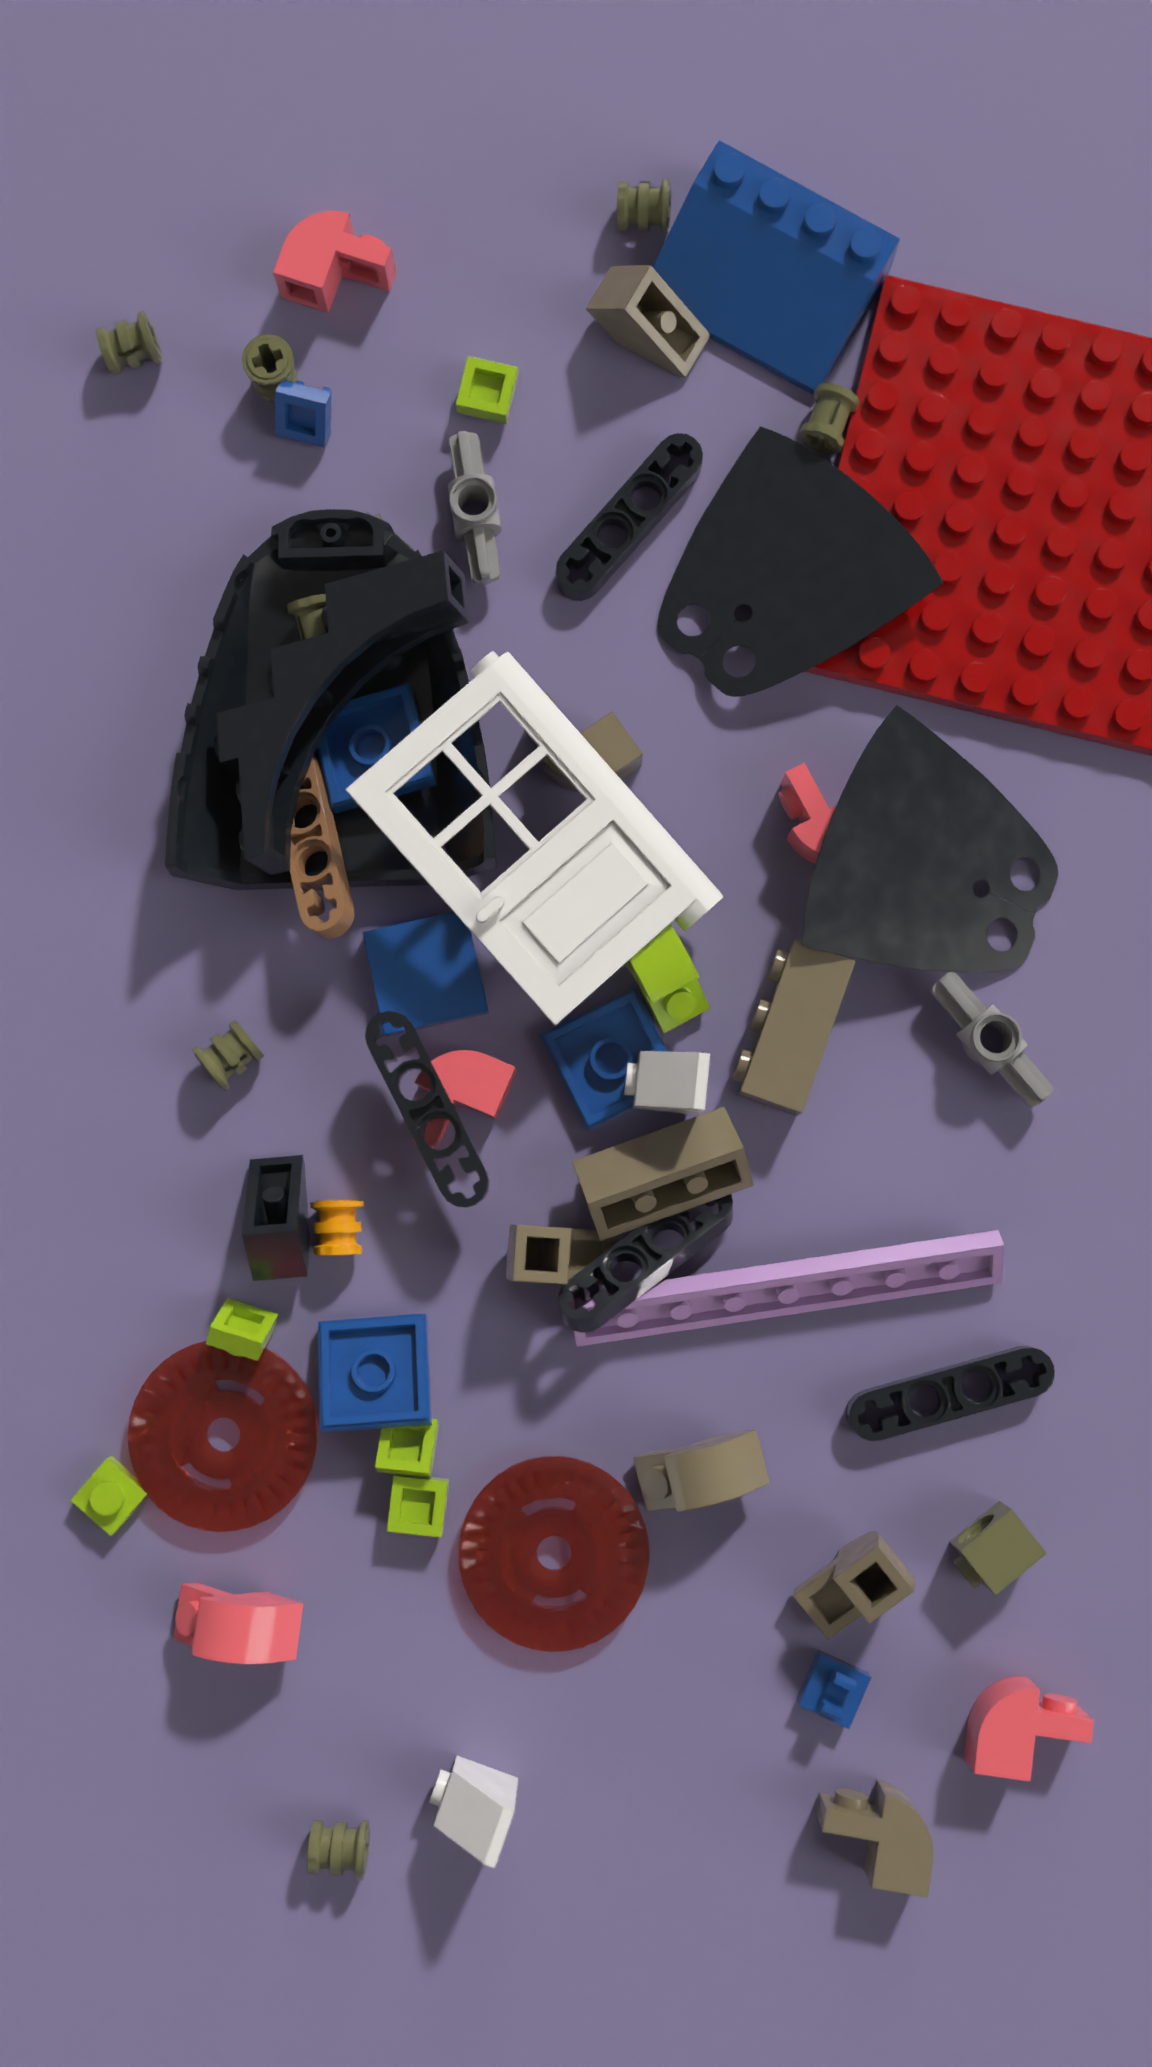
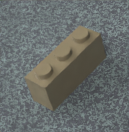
[732,939,856,1116]
[572,1107,754,1241]

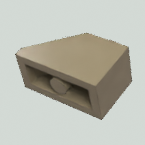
[586,265,711,377]

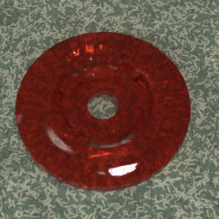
[128,1341,319,1532]
[458,1455,650,1652]

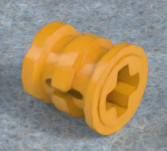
[310,1200,364,1255]

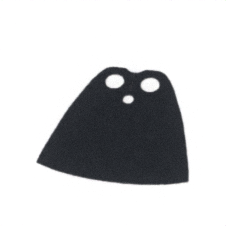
[658,426,944,697]
[801,705,1058,973]

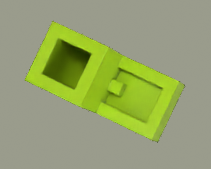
[625,923,711,1033]

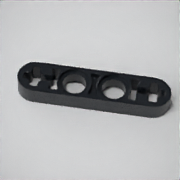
[556,433,703,601]
[365,1011,490,1208]
[558,1194,733,1333]
[846,1346,1055,1441]

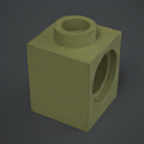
[950,1501,1047,1596]

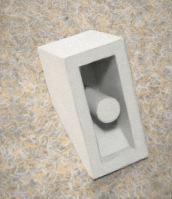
[624,1051,710,1115]
[429,1755,518,1868]

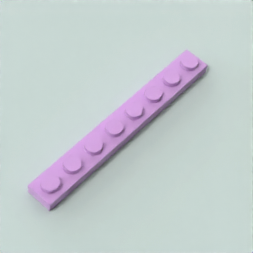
[574,1230,1004,1347]

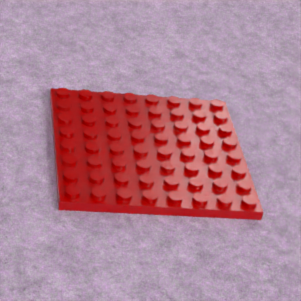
[804,275,1152,756]

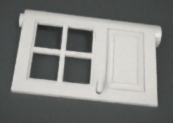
[346,651,724,1026]

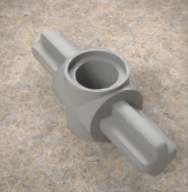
[448,431,502,585]
[931,971,1053,1108]

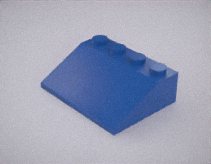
[653,140,900,395]

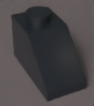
[242,1155,310,1281]

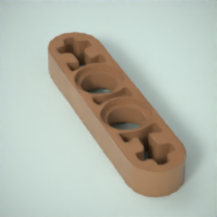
[290,755,354,939]

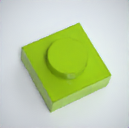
[456,356,519,424]
[206,1298,278,1361]
[375,1419,439,1478]
[70,1456,152,1536]
[387,1474,449,1538]

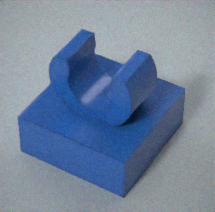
[275,380,332,447]
[796,1649,871,1729]

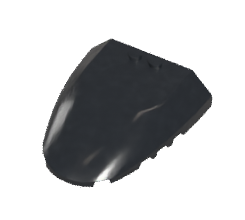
[165,509,497,890]

